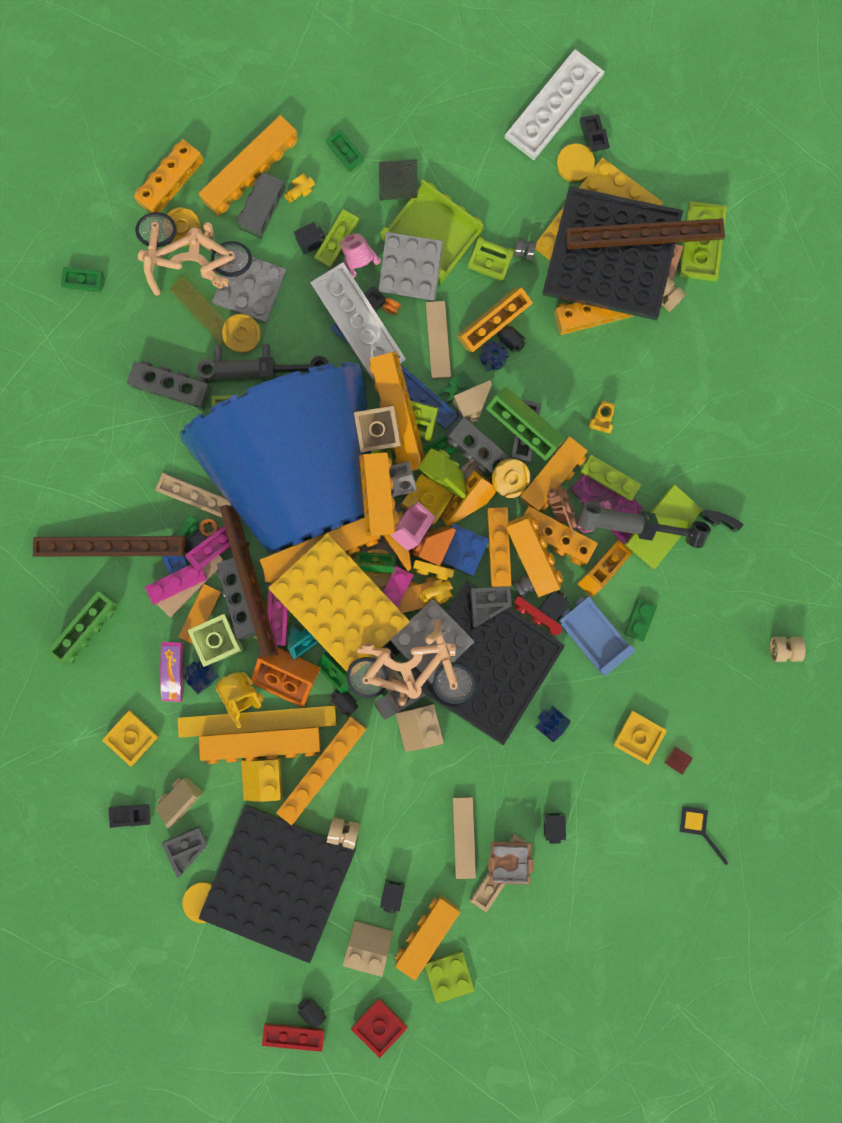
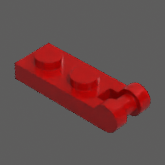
[513,596,562,635]

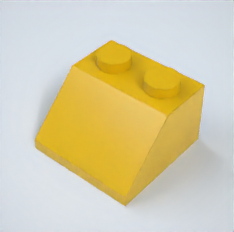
[241,757,283,802]

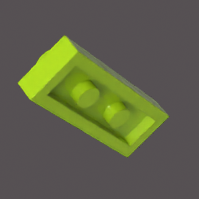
[314,209,360,269]
[580,455,641,502]

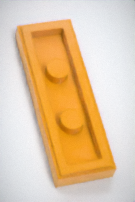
[178,584,222,644]

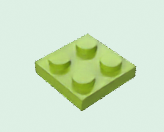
[425,950,475,1004]

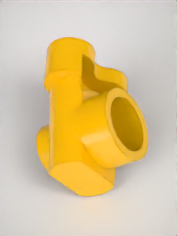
[284,173,315,203]
[589,401,615,434]
[419,579,453,604]

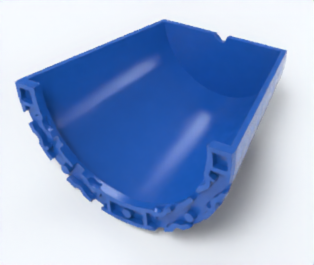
[180,362,371,554]

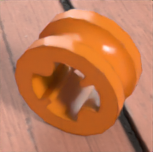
[382,298,401,315]
[200,519,219,537]

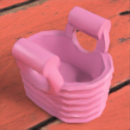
[340,233,381,278]

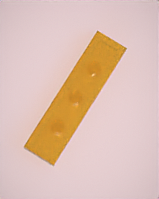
[169,276,226,345]

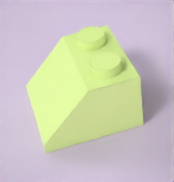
[188,614,244,667]

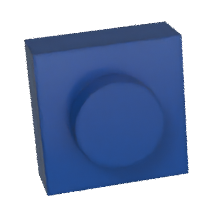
[162,556,189,574]

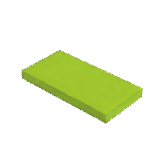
[679,201,727,281]
[624,485,703,570]

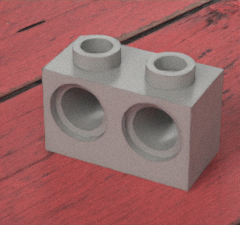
[389,461,417,497]

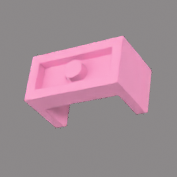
[390,502,435,551]

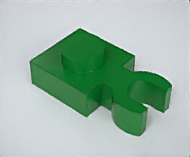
[439,370,475,404]

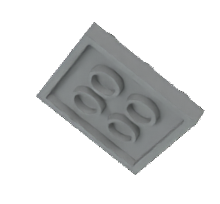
[379,232,444,301]
[212,250,287,324]
[390,599,475,684]

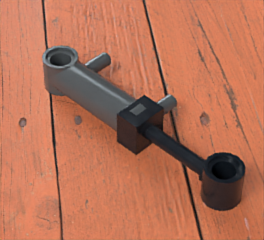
[197,344,329,382]
[577,500,711,548]

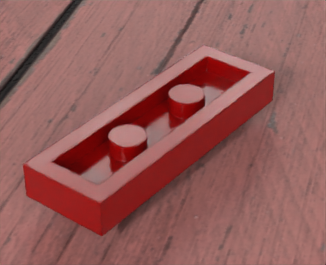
[262,1023,325,1052]

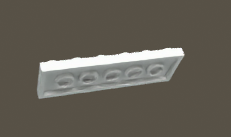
[505,49,605,161]
[310,263,406,381]

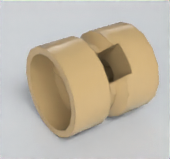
[661,276,687,312]
[770,636,806,662]
[327,817,360,850]

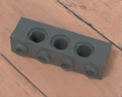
[127,361,212,410]
[444,417,510,481]
[217,557,256,640]

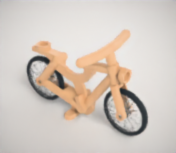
[135,212,252,296]
[347,619,476,706]

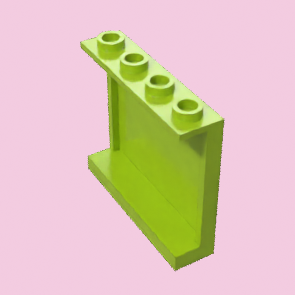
[380,179,484,284]

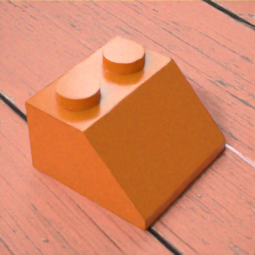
[409,526,456,566]

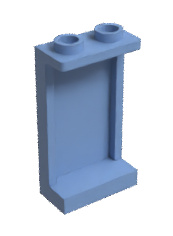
[558,596,635,676]

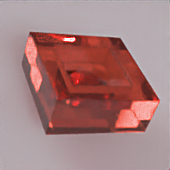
[664,747,693,775]

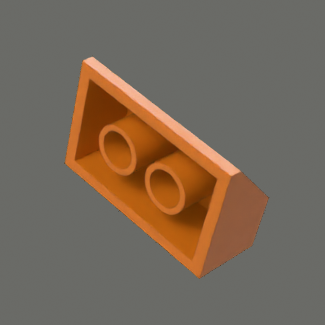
[251,647,321,708]

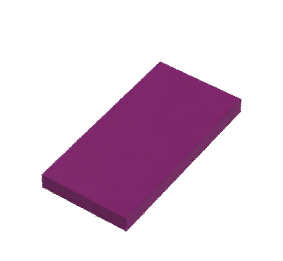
[569,475,647,544]

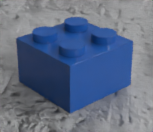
[441,524,489,577]

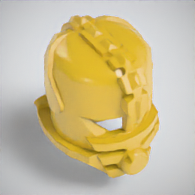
[216,672,263,728]

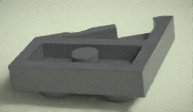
[470,586,512,627]
[162,826,208,878]

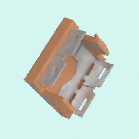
[488,841,534,885]

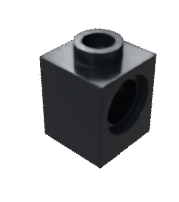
[293,222,325,255]
[538,590,570,621]
[543,813,566,844]
[380,879,405,913]

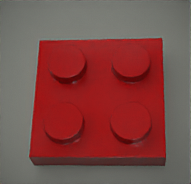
[351,998,408,1058]

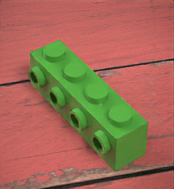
[486,387,566,461]
[46,591,119,665]

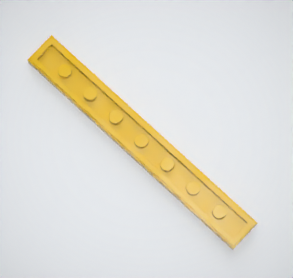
[178,706,337,738]

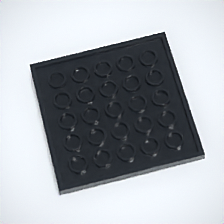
[542,186,683,321]
[403,581,565,746]
[198,805,356,964]

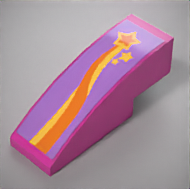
[160,642,185,702]

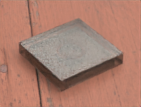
[379,159,418,200]

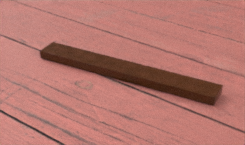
[566,218,725,249]
[219,505,279,658]
[33,536,185,557]

